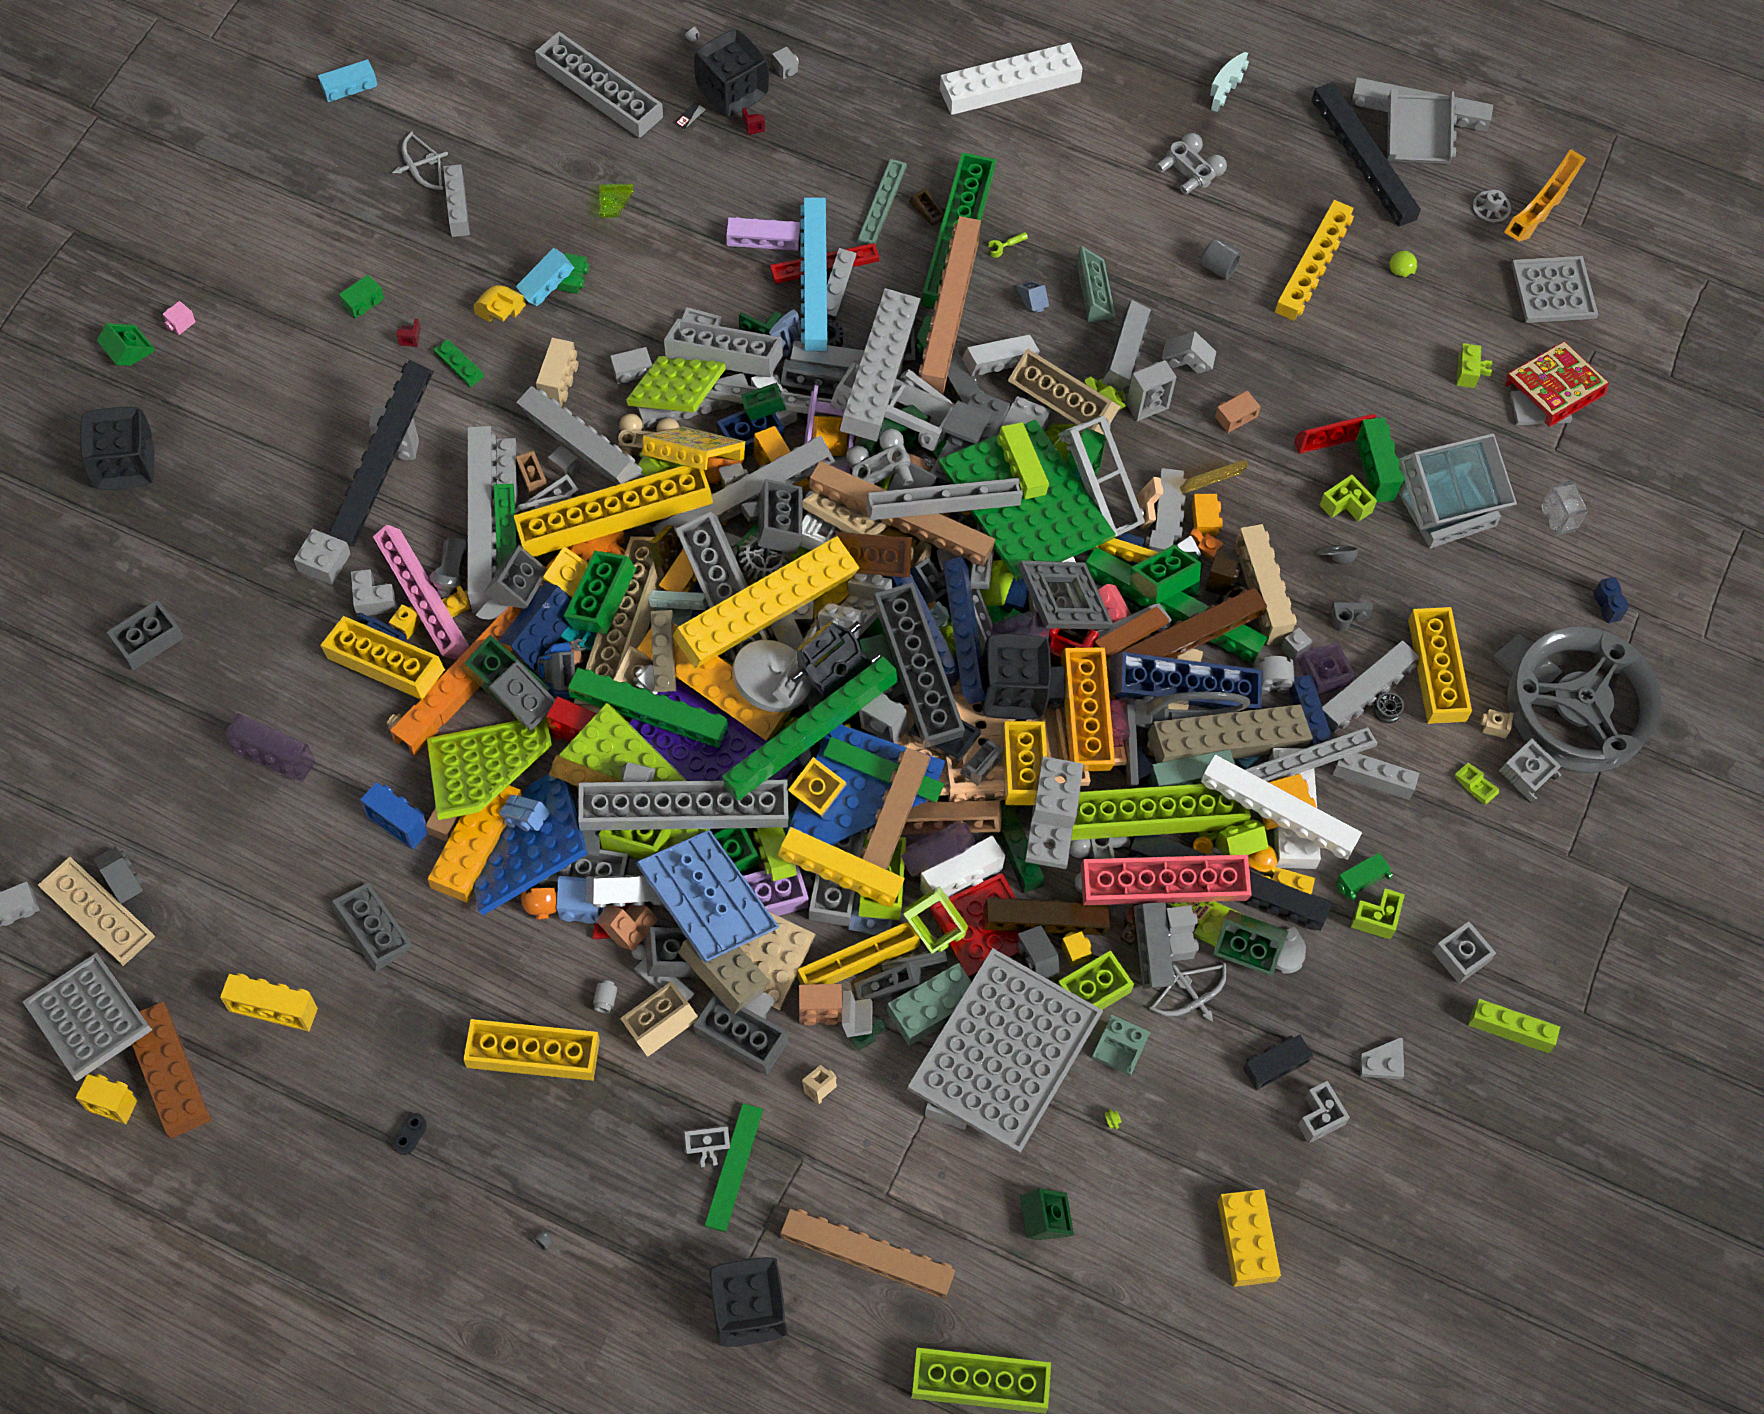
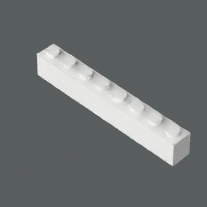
[1201,755,1362,860]

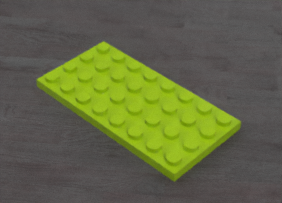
[552,703,710,848]

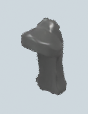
[429,537,468,598]

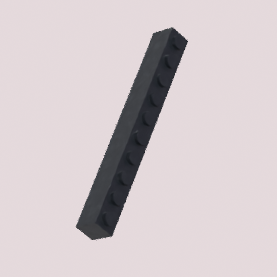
[1312,82,1421,227]
[329,360,434,546]
[1128,835,1332,931]

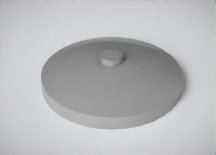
[732,640,811,712]

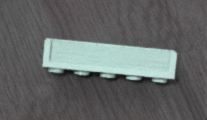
[648,590,709,610]

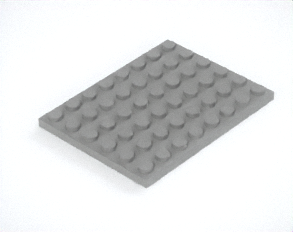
[907,948,1103,1155]

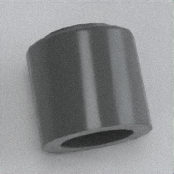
[1201,238,1243,280]

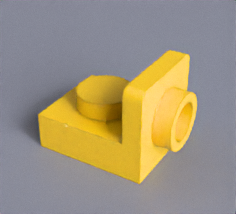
[442,585,471,618]

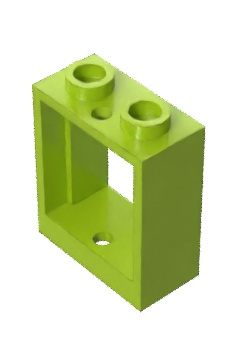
[903,886,968,954]

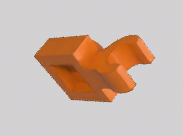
[1190,528,1223,560]

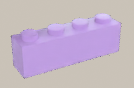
[727,217,800,251]

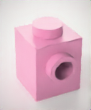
[163,301,196,335]

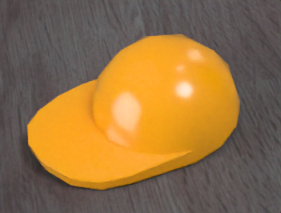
[1248,845,1278,872]

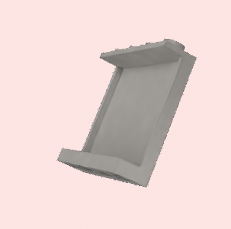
[1387,89,1457,164]

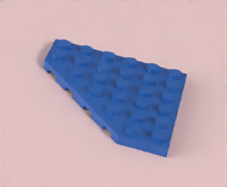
[787,725,945,846]
[473,774,588,915]

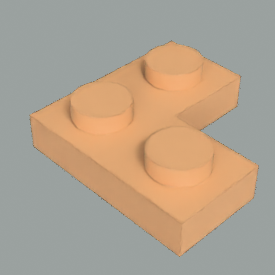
[1136,477,1163,530]

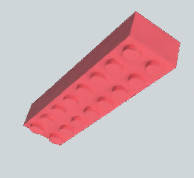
[1080,855,1251,905]

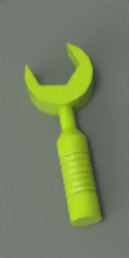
[988,232,1028,257]

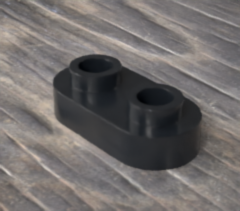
[392,1113,427,1155]

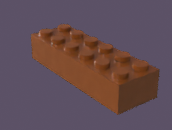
[132,1001,212,1139]

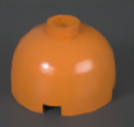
[521,888,558,919]

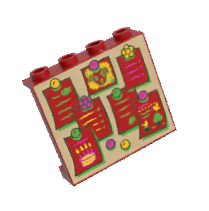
[1505,341,1609,427]

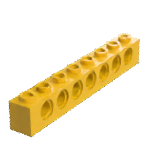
[1275,200,1354,321]

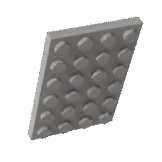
[23,953,152,1082]

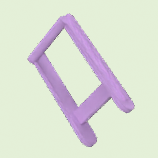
[804,385,855,474]

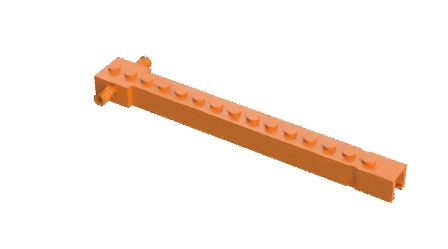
[390,531,626,756]

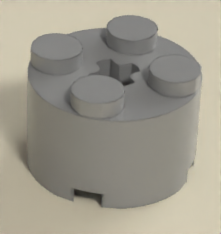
[1254,656,1294,694]

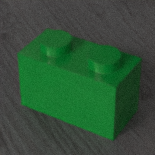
[339,275,384,319]

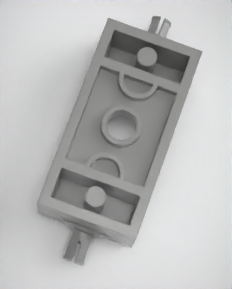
[818,573,893,639]

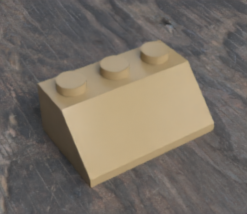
[620,981,699,1057]

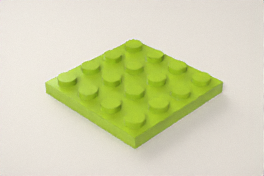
[627,356,726,413]

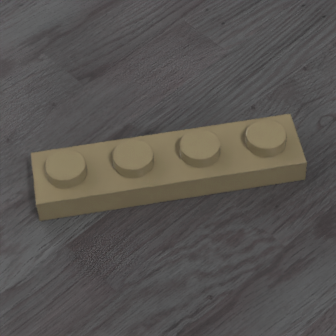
[651,610,676,692]

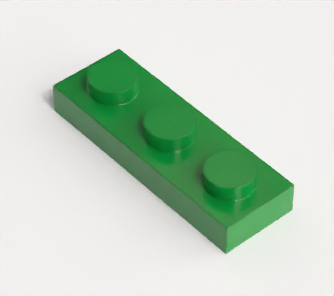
[434,339,484,387]

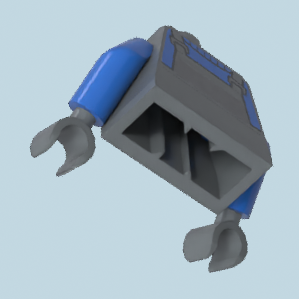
[533,639,586,698]

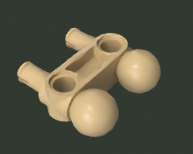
[618,414,680,457]

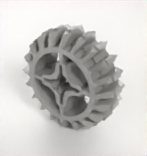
[738,533,791,582]

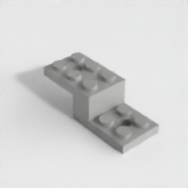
[1025,756,1083,869]

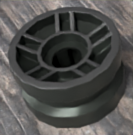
[1374,692,1404,724]

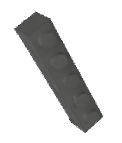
[881,950,948,972]

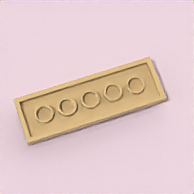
[38,857,155,966]

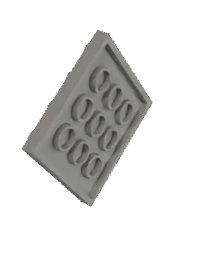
[1511,256,1598,323]

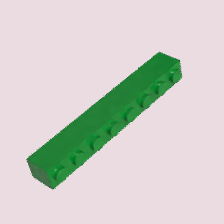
[568,668,728,748]

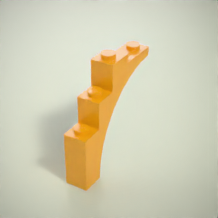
[1504,149,1586,242]

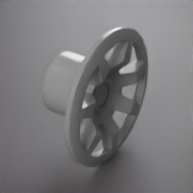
[1473,190,1511,223]

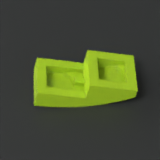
[1455,763,1499,805]

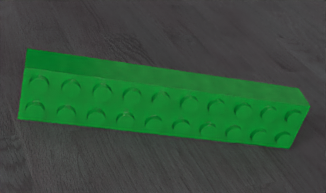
[922,152,996,309]

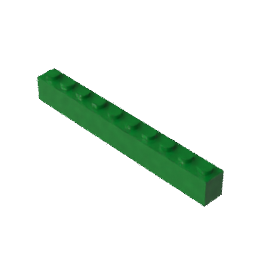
[1085,547,1268,664]
[722,657,897,801]

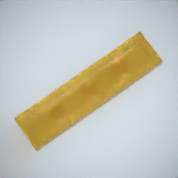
[1179,459,1249,493]

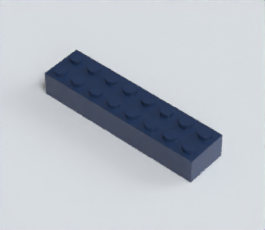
[1110,652,1262,711]

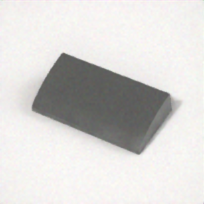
[331,882,412,972]

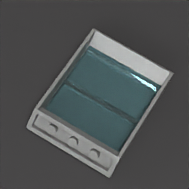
[1399,434,1517,530]

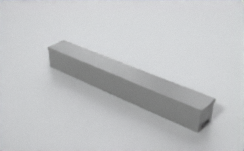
[866,478,1023,520]

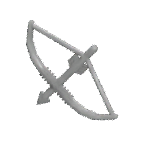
[392,131,448,190]
[1149,963,1226,1022]

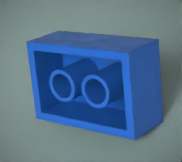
[360,782,428,850]

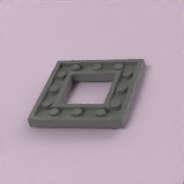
[1018,561,1113,629]

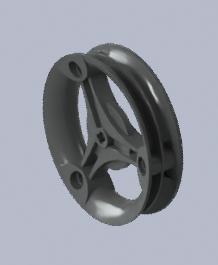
[1507,627,1662,773]

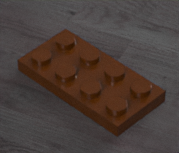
[835,532,912,577]

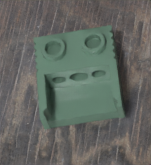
[1091,1015,1150,1078]

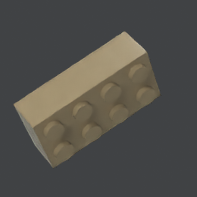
[678,939,770,1014]

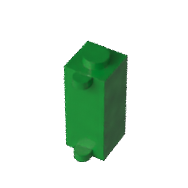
[1336,853,1393,900]

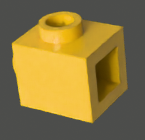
[389,605,421,640]
[1061,931,1092,967]

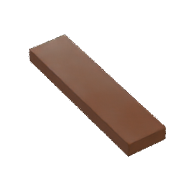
[1094,606,1169,659]

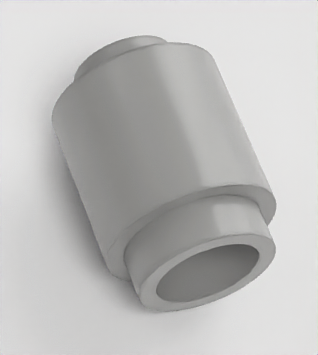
[593,980,618,1013]

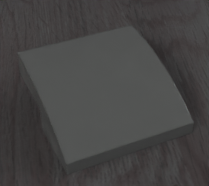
[942,401,993,444]

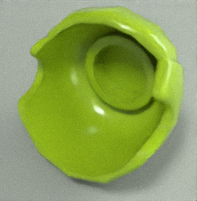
[1389,251,1417,278]

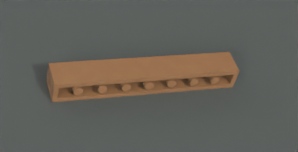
[781,1209,955,1300]

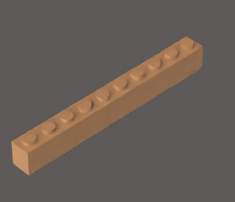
[809,461,995,567]

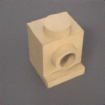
[1481,709,1514,739]
[802,1065,837,1104]

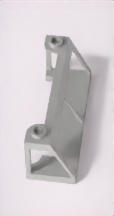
[830,361,955,451]
[1058,415,1145,537]

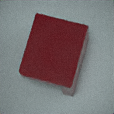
[742,108,765,135]
[397,319,421,347]

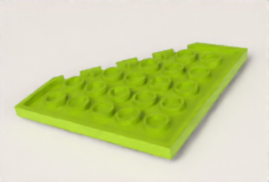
[427,717,552,820]

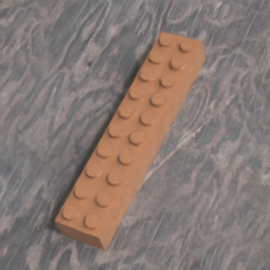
[919,216,981,395]

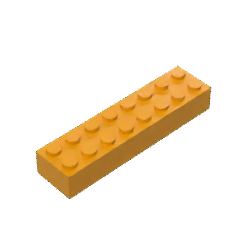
[637,623,792,741]

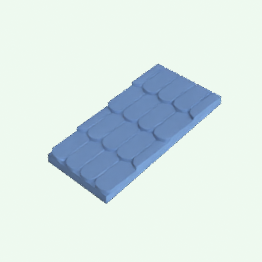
[636,830,779,963]

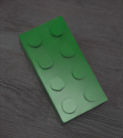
[1355,417,1404,503]
[564,550,636,635]

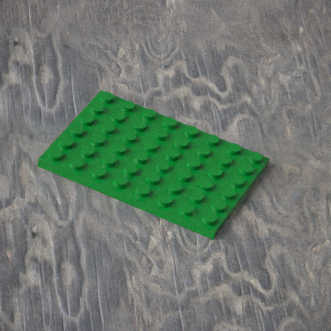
[938,419,1116,581]

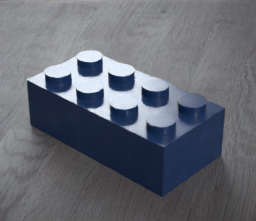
[498,582,571,670]

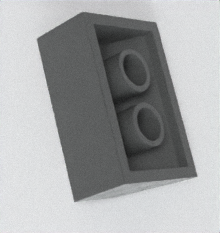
[484,545,548,608]

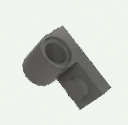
[1330,602,1373,632]

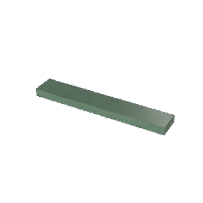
[857,159,907,245]

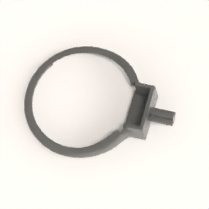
[1135,692,1250,730]

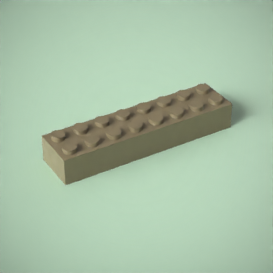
[1147,705,1313,763]

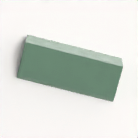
[1077,246,1116,322]

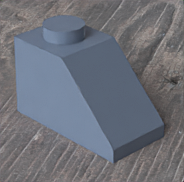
[1016,281,1049,313]

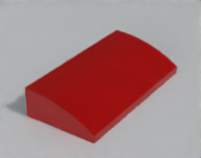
[1294,414,1376,454]

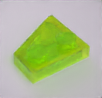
[599,184,634,218]

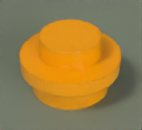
[1193,836,1213,855]

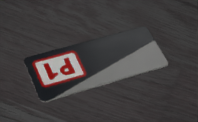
[674,103,705,129]

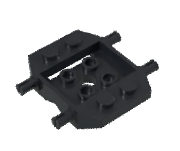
[789,621,881,709]

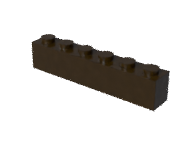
[983,897,1110,936]

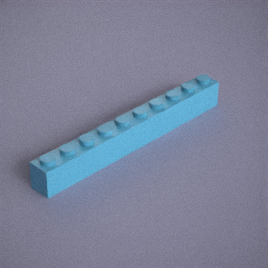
[801,198,827,351]

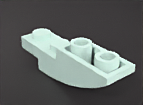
[1210,52,1249,112]

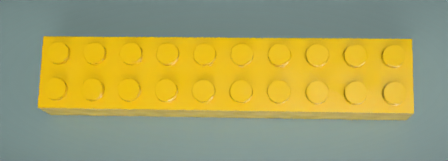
[514,465,713,557]
[673,536,859,669]

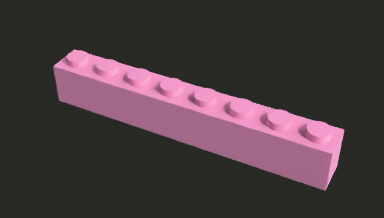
[373,525,469,660]

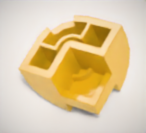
[474,285,526,322]

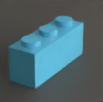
[318,59,378,102]
[516,248,574,306]

